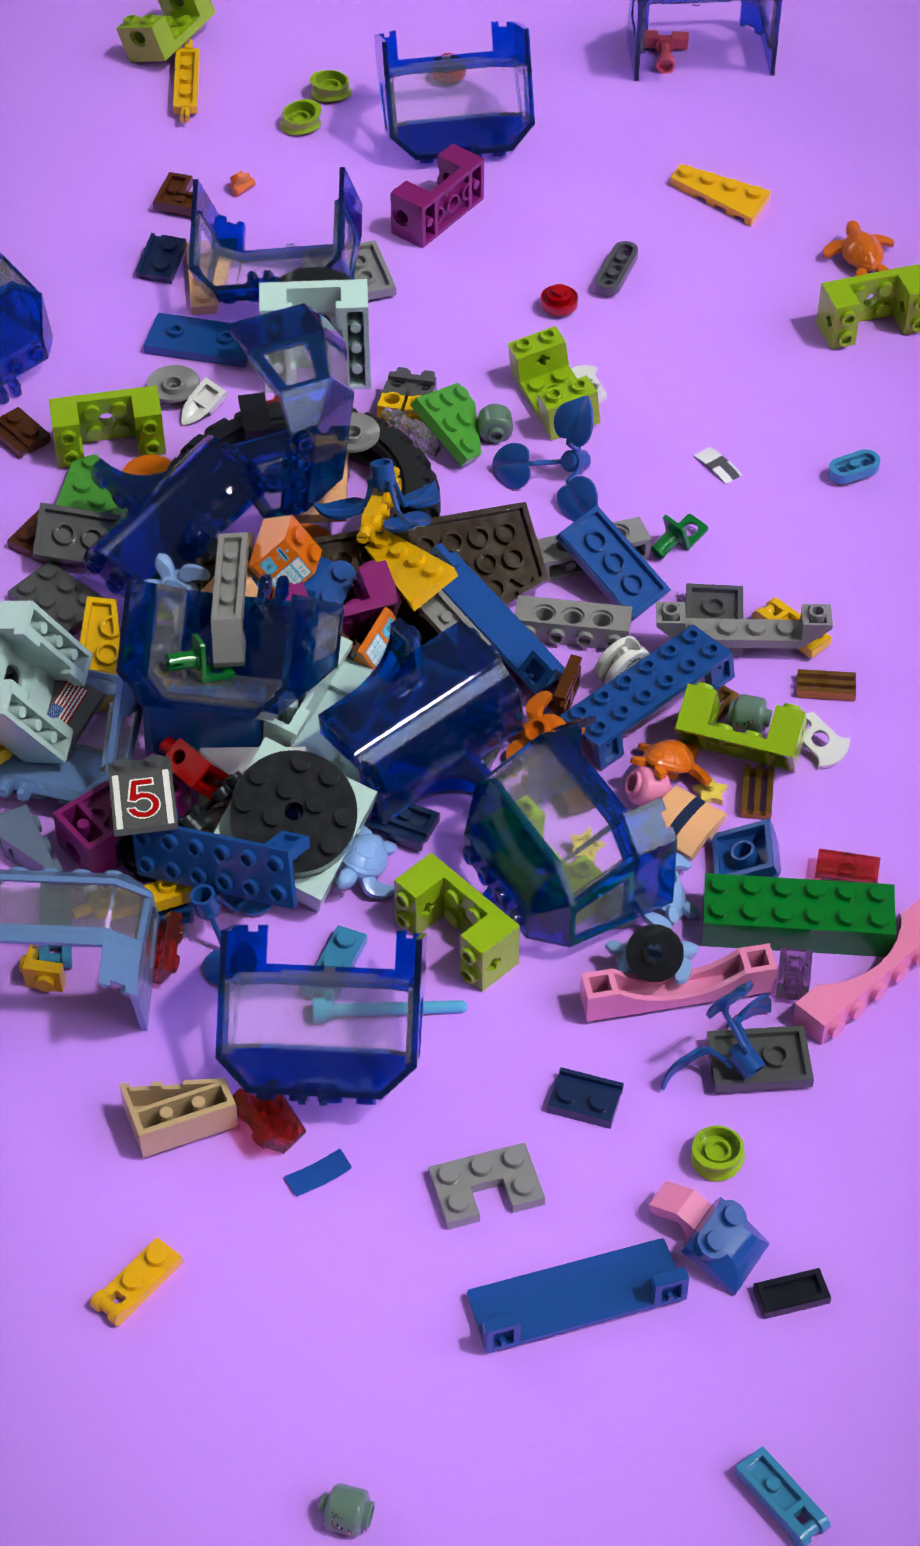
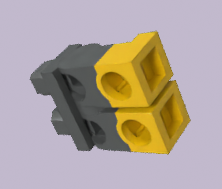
[377,367,437,433]

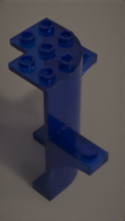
[83,435,274,611]
[318,617,523,825]

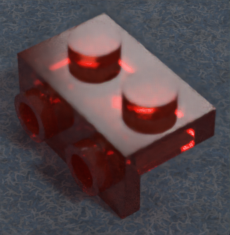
[137,911,184,985]
[232,1083,306,1154]

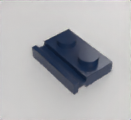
[135,232,187,284]
[365,793,440,852]
[547,1067,624,1129]

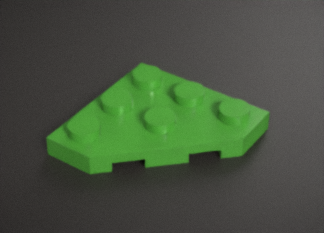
[410,382,482,467]
[56,453,140,515]

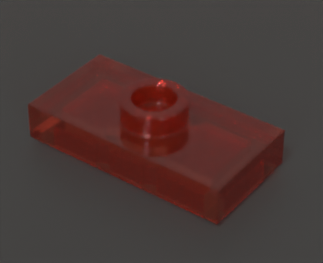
[814,848,881,883]

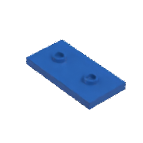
[143,313,259,367]
[555,505,671,622]

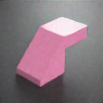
[648,1180,712,1241]

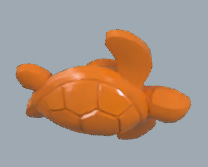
[823,220,895,276]
[504,691,585,772]
[630,739,712,785]

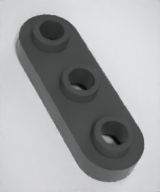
[595,241,638,296]

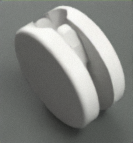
[594,636,649,684]

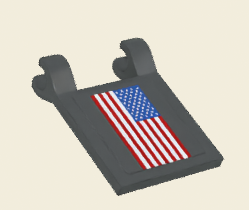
[47,680,106,762]

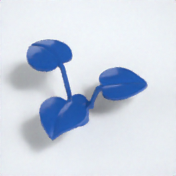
[492,396,598,522]
[314,458,441,532]
[136,884,273,988]
[661,981,772,1091]

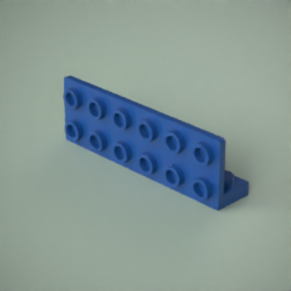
[429,543,565,694]
[561,625,735,770]
[132,809,310,909]
[467,1238,689,1354]

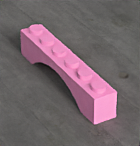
[792,898,920,1045]
[580,943,778,1022]

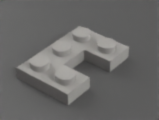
[428,1142,545,1230]

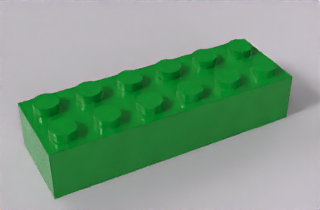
[701,873,896,957]

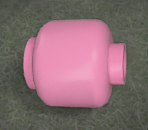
[625,766,672,809]

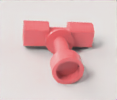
[640,29,689,74]

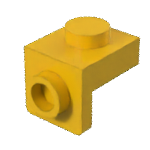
[19,945,66,993]

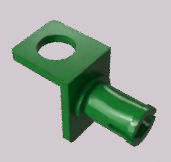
[651,513,709,560]
[165,634,235,683]

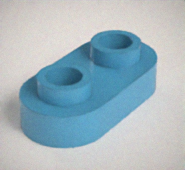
[828,449,881,484]

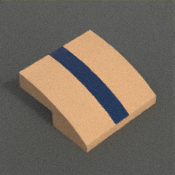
[640,785,728,861]

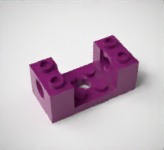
[390,144,484,249]
[268,560,402,656]
[53,753,192,873]

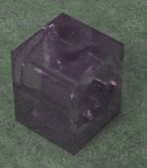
[775,947,813,1000]

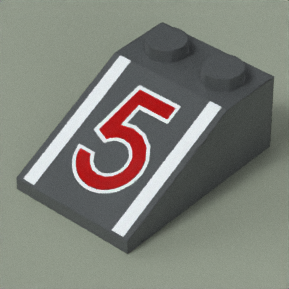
[108,755,178,837]

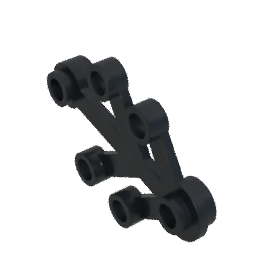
[178,770,242,830]

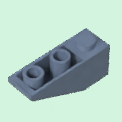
[0,804,63,872]

